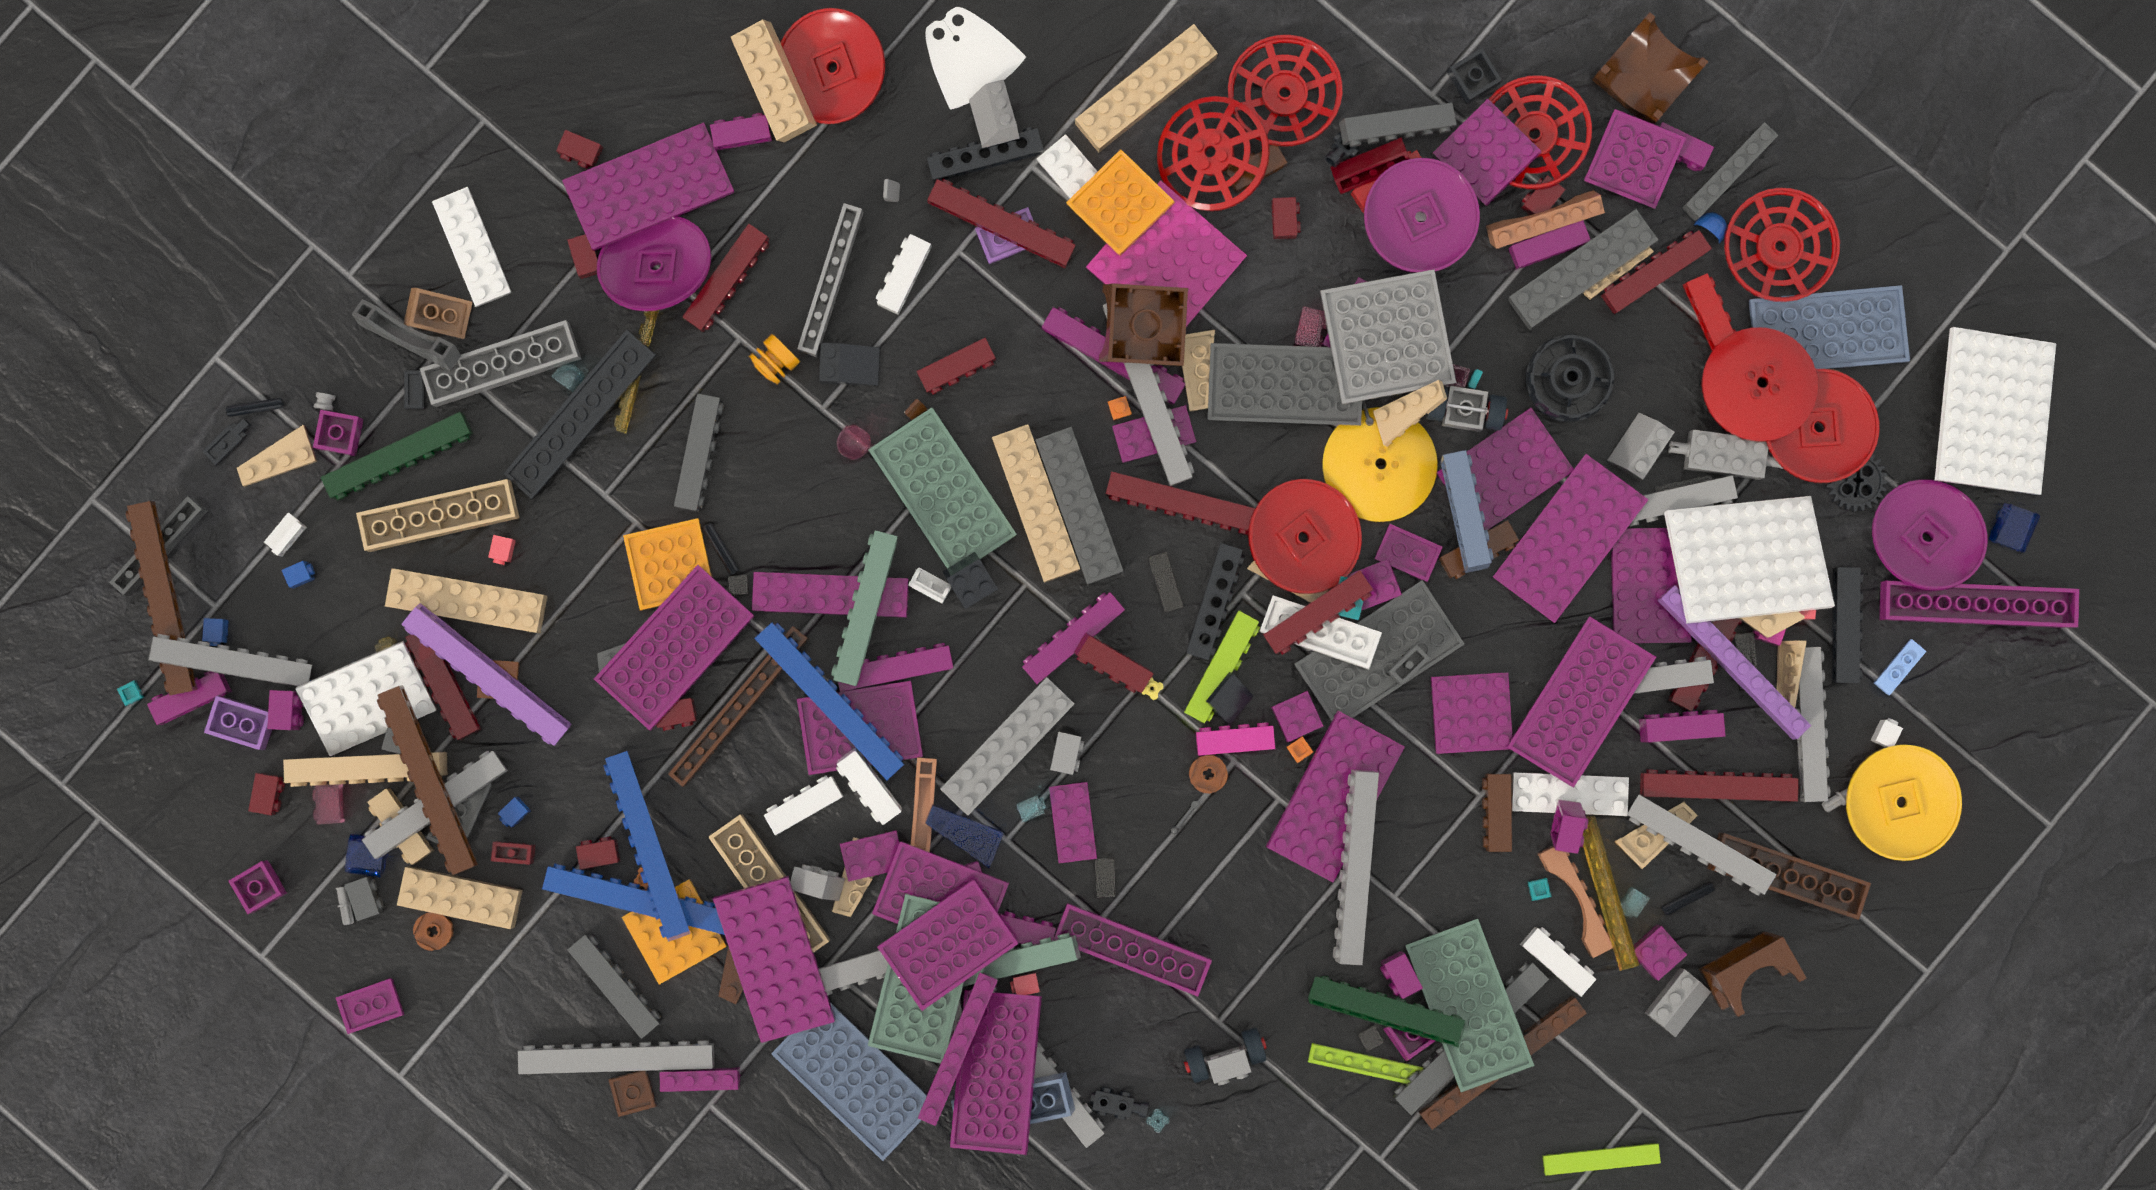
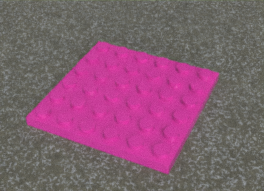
[1086,180,1247,326]

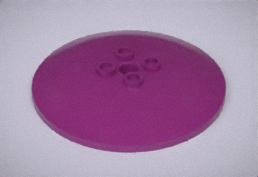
[1364,158,1480,273]
[597,216,711,311]
[1872,480,1988,590]

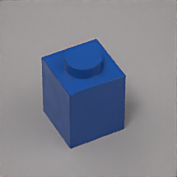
[282,561,315,588]
[202,618,228,646]
[498,797,531,827]

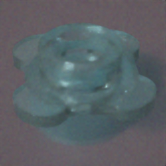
[1146,1109,1169,1132]

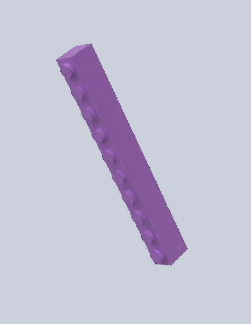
[1657,585,1811,740]
[402,603,572,746]

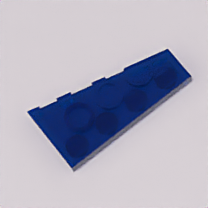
[925,804,1004,868]

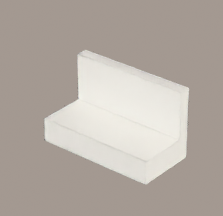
[264,513,307,557]

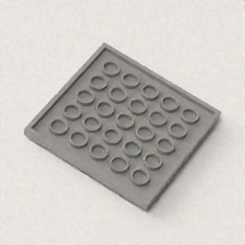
[1320,270,1456,404]

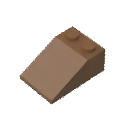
[404,288,472,339]

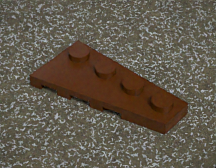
[719,946,743,1004]

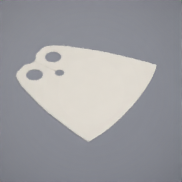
[926,7,1026,110]

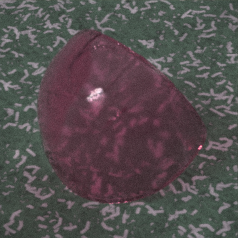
[837,425,871,459]

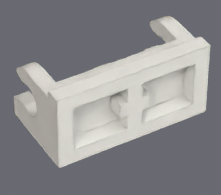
[908,568,952,604]

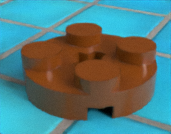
[1189,755,1228,793]
[413,912,453,951]

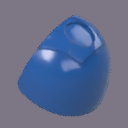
[1694,212,1727,244]

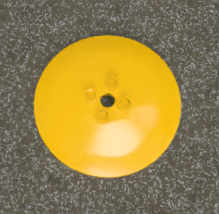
[1322,407,1437,522]
[1846,745,1962,861]

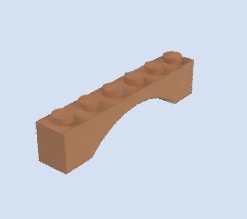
[1486,190,1605,249]
[911,757,937,852]
[1537,845,1614,958]

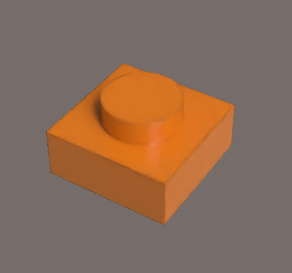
[1108,396,1132,420]
[1286,736,1313,763]

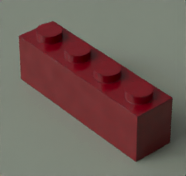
[1330,137,1410,194]
[917,338,996,395]
[1074,633,1154,693]

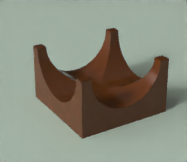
[1592,12,1708,124]
[1099,283,1188,366]
[1698,932,1806,1017]

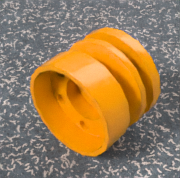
[749,334,800,385]

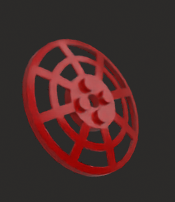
[1228,35,1342,146]
[1489,76,1592,189]
[1157,96,1270,211]
[1724,188,1840,302]

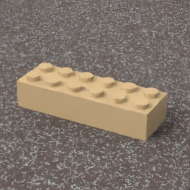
[731,20,817,142]
[397,866,523,929]

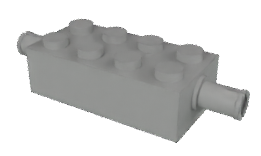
[1668,430,1783,480]

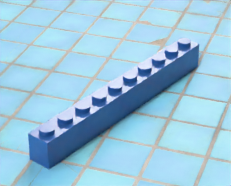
[755,622,904,780]
[603,751,691,942]
[542,863,725,935]

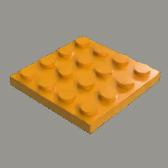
[1066,150,1175,256]
[623,518,712,610]
[622,879,727,984]

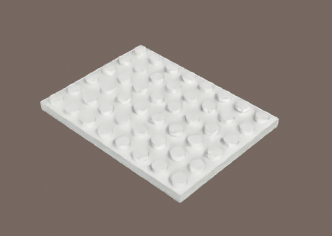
[1935,327,2056,495]
[1664,496,1835,624]

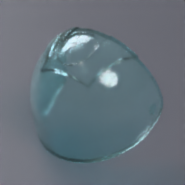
[551,364,585,392]

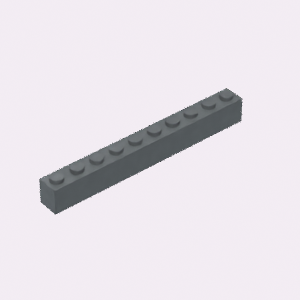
[1393,962,1549,1115]

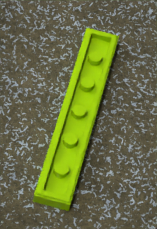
[1308,1043,1423,1084]
[1542,1143,1661,1175]

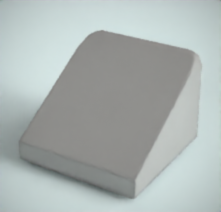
[883,179,900,202]

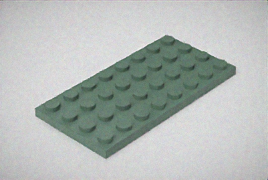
[868,408,1017,568]
[868,894,964,1063]
[1405,919,1534,1092]

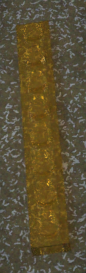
[614,310,659,434]
[1582,816,1639,971]

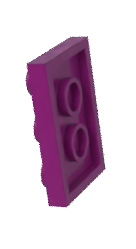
[1374,524,1442,582]
[1336,559,1402,611]
[840,830,899,882]
[336,978,404,1034]

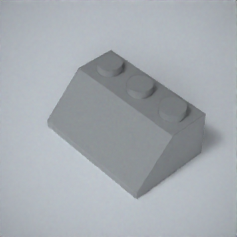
[969,79,1019,148]
[1607,413,1674,482]
[1645,968,1711,1037]

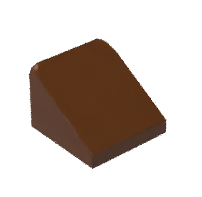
[905,399,928,420]

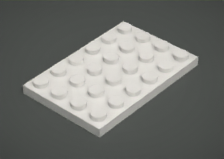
[296,641,437,756]

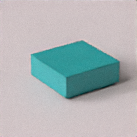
[1466,369,1483,390]
[117,680,144,706]
[1527,878,1551,901]

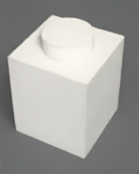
[1871,718,1903,748]

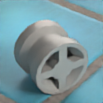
[314,392,336,411]

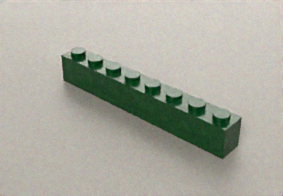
[320,412,473,501]
[1308,976,1465,1048]

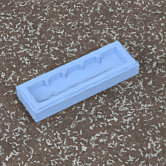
[1874,639,1926,695]

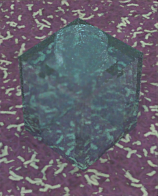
[1016,795,1047,822]
[1618,887,1650,918]

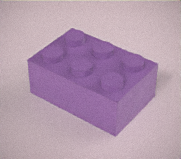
[204,696,272,750]

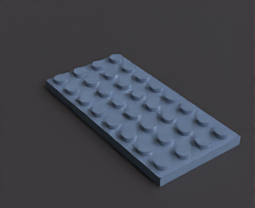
[1749,285,1910,369]
[771,1002,927,1161]

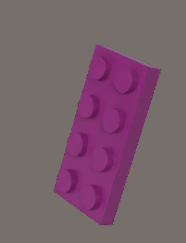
[1112,405,1196,463]
[1049,782,1097,863]

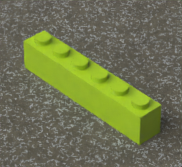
[1184,611,1260,723]

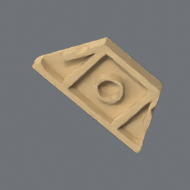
[1739,612,1805,638]

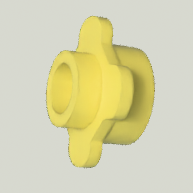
[1142,677,1163,700]

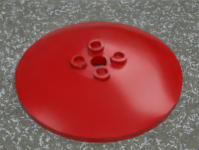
[781,8,885,124]
[1702,327,1818,442]
[1766,369,1879,483]
[1249,479,1362,594]

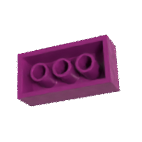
[1639,710,1725,742]

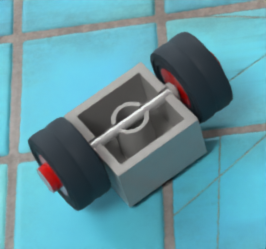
[1426,386,1508,432]
[1184,1028,1267,1085]

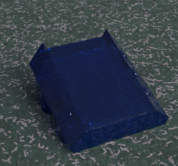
[1988,503,2040,553]
[345,834,387,877]

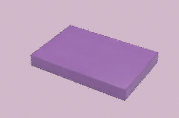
[975,207,1033,264]

